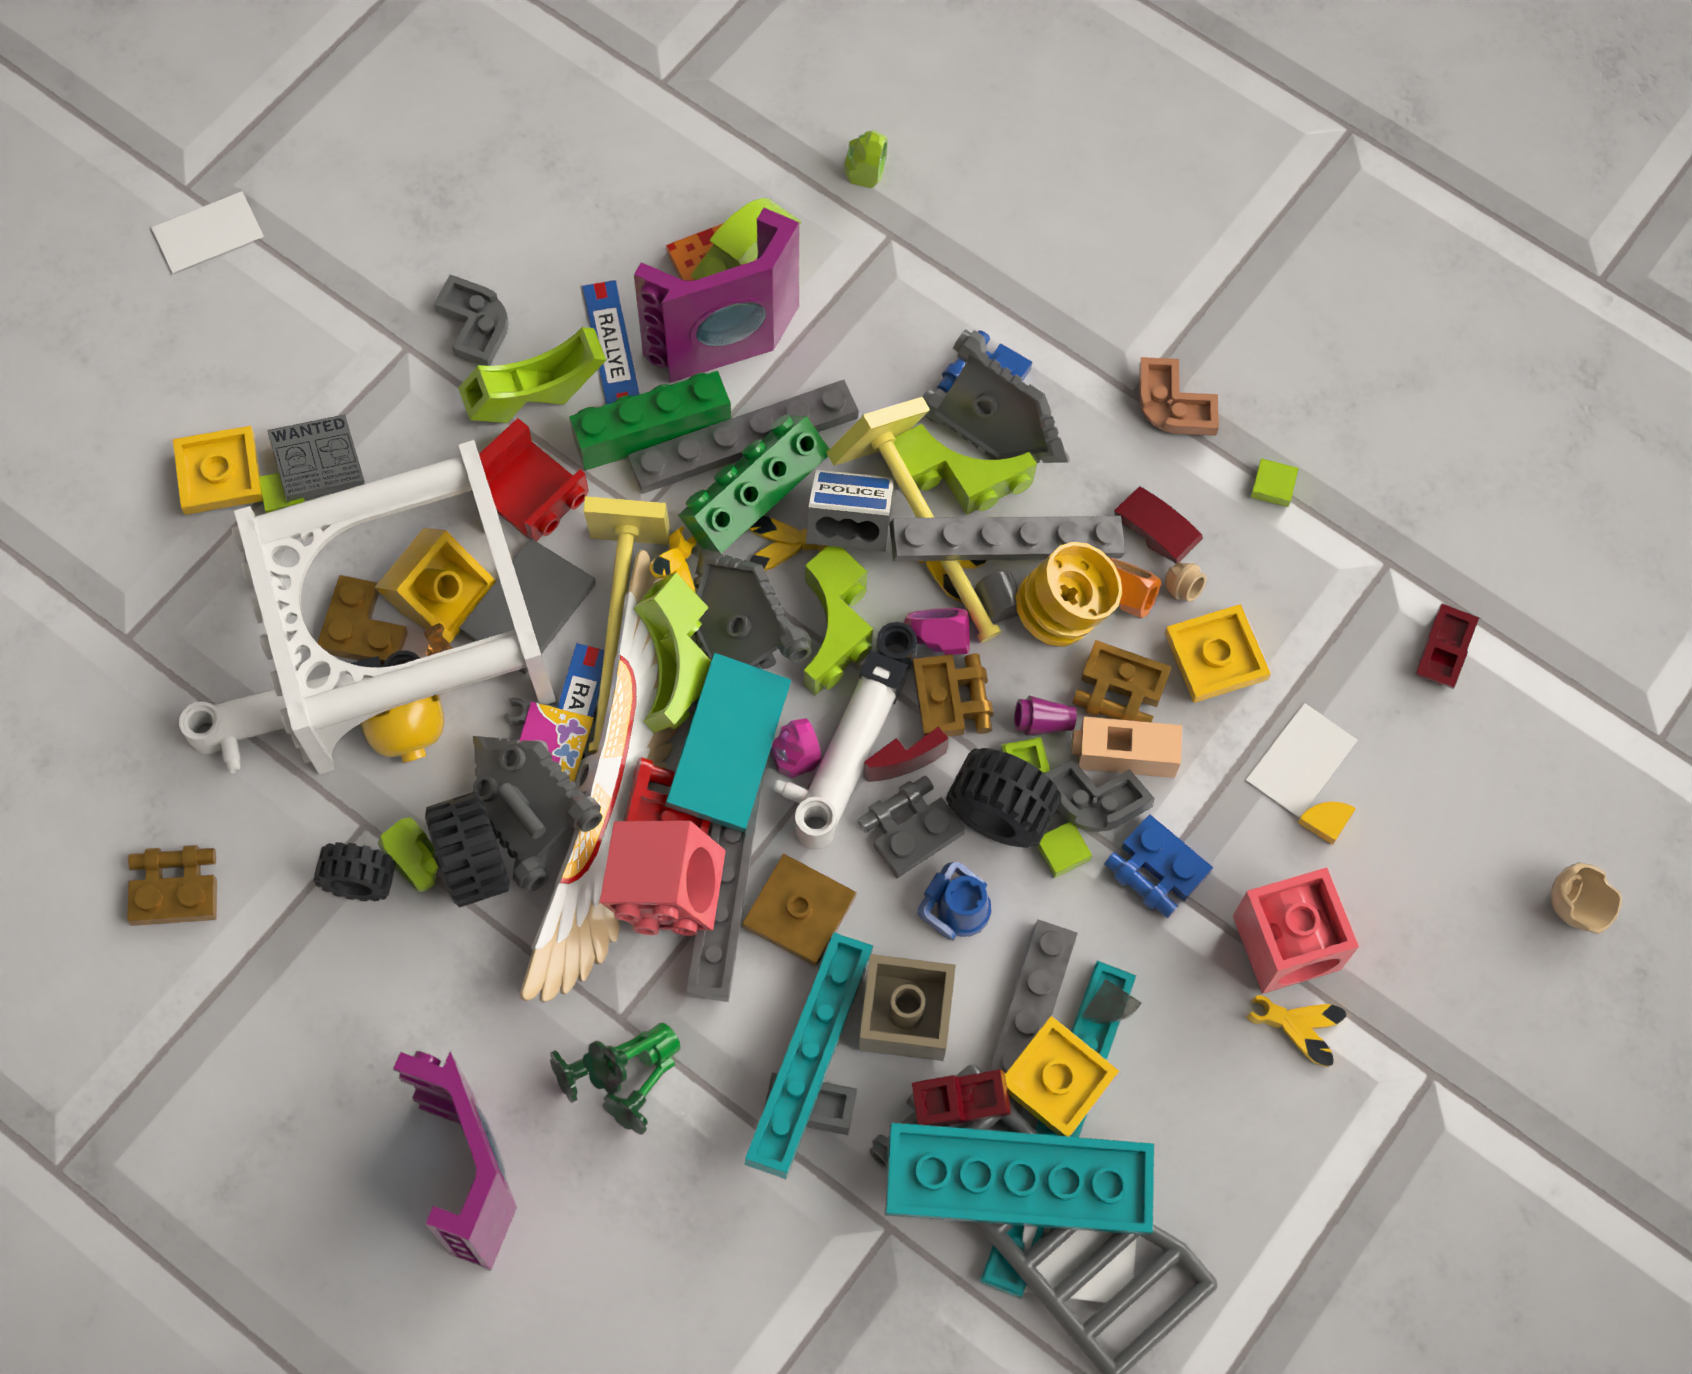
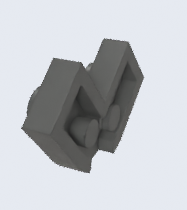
[434,274,508,366]
[1045,758,1155,832]

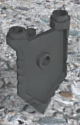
[922,329,1070,463]
[693,548,812,669]
[473,736,603,892]

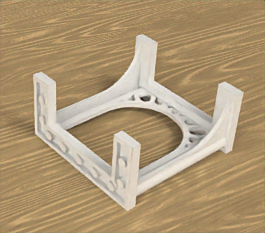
[231,440,556,775]

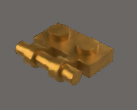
[1072,640,1172,723]
[912,653,994,737]
[127,845,217,926]

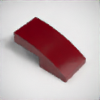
[1114,486,1203,563]
[1415,603,1480,689]
[863,726,949,782]
[912,1069,1011,1126]

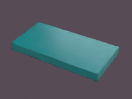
[664,653,791,833]

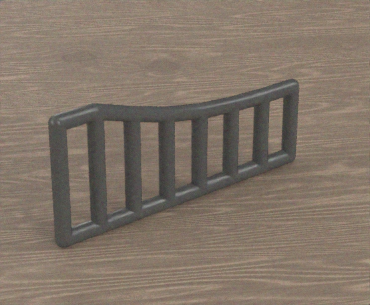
[901,1064,1218,1374]

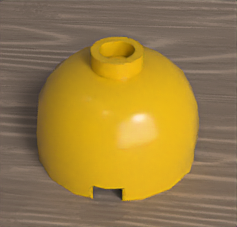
[360,694,445,763]

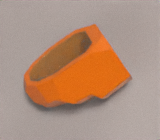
[1108,557,1161,618]

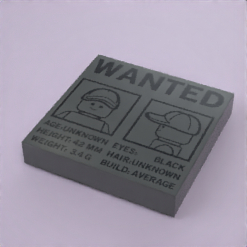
[268,414,365,502]

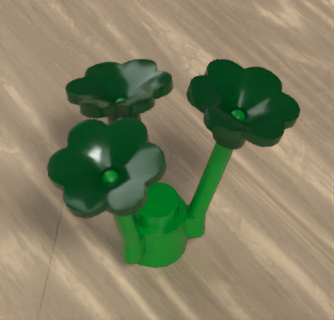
[550,1023,681,1135]

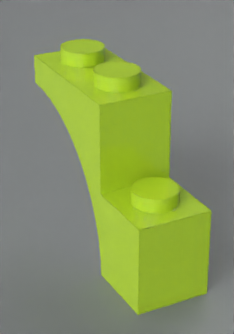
[458,327,607,423]
[894,424,1037,515]
[804,546,873,696]
[633,573,711,733]

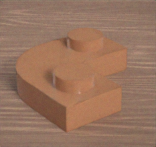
[1139,357,1219,436]

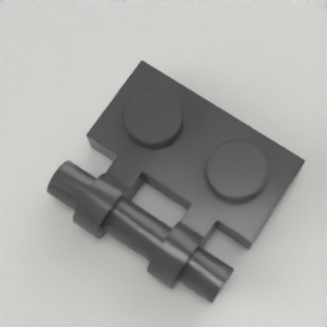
[857,775,965,879]

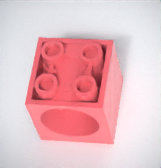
[599,821,726,936]
[1233,867,1359,994]

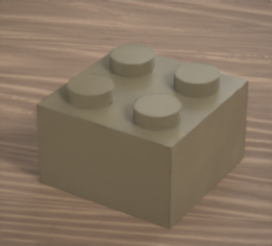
[858,954,956,1061]

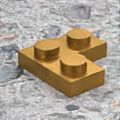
[317,575,408,665]

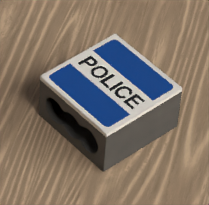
[806,470,894,552]

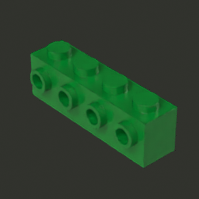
[569,371,732,471]
[678,414,829,553]

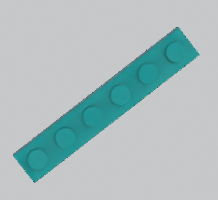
[744,932,873,1179]

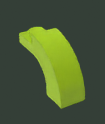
[691,198,802,280]

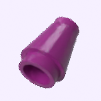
[1014,695,1077,736]

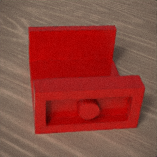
[472,418,589,541]

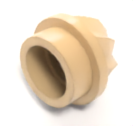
[1165,562,1207,602]

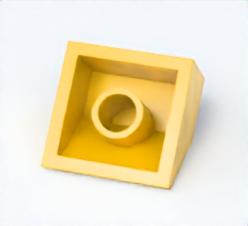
[374,528,496,643]

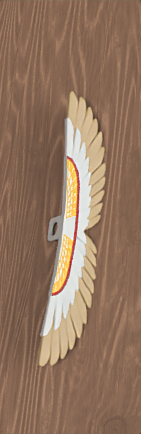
[520,550,679,1002]

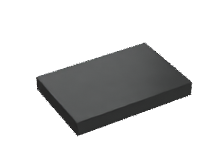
[459,538,596,675]

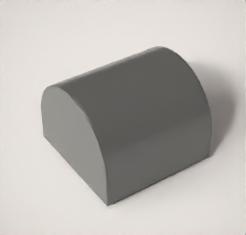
[974,571,1018,624]

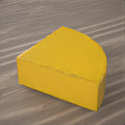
[1297,801,1356,845]

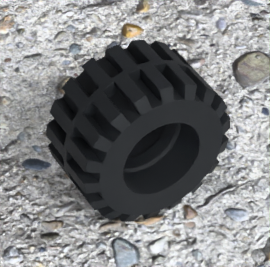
[946,748,1062,848]
[425,791,510,908]

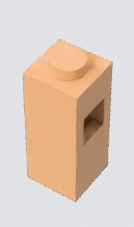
[1071,716,1182,778]

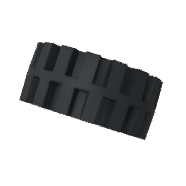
[314,842,396,902]

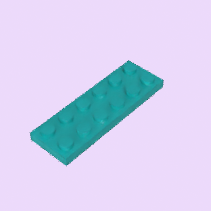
[885,1123,1154,1235]

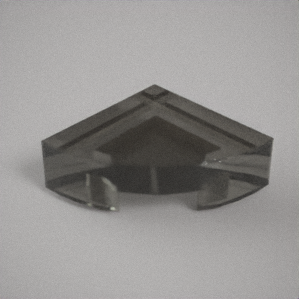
[1082,979,1142,1024]

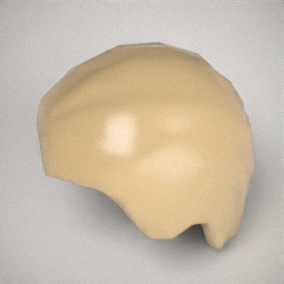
[1551,862,1622,934]

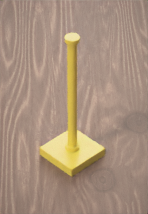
[826,397,1002,643]
[583,496,671,754]

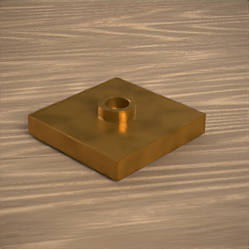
[742,853,857,967]

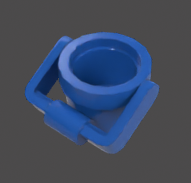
[917,862,992,941]

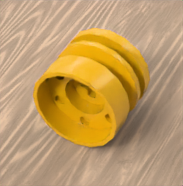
[1016,542,1122,647]

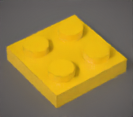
[173,425,263,515]
[1164,604,1271,703]
[1005,1016,1119,1137]

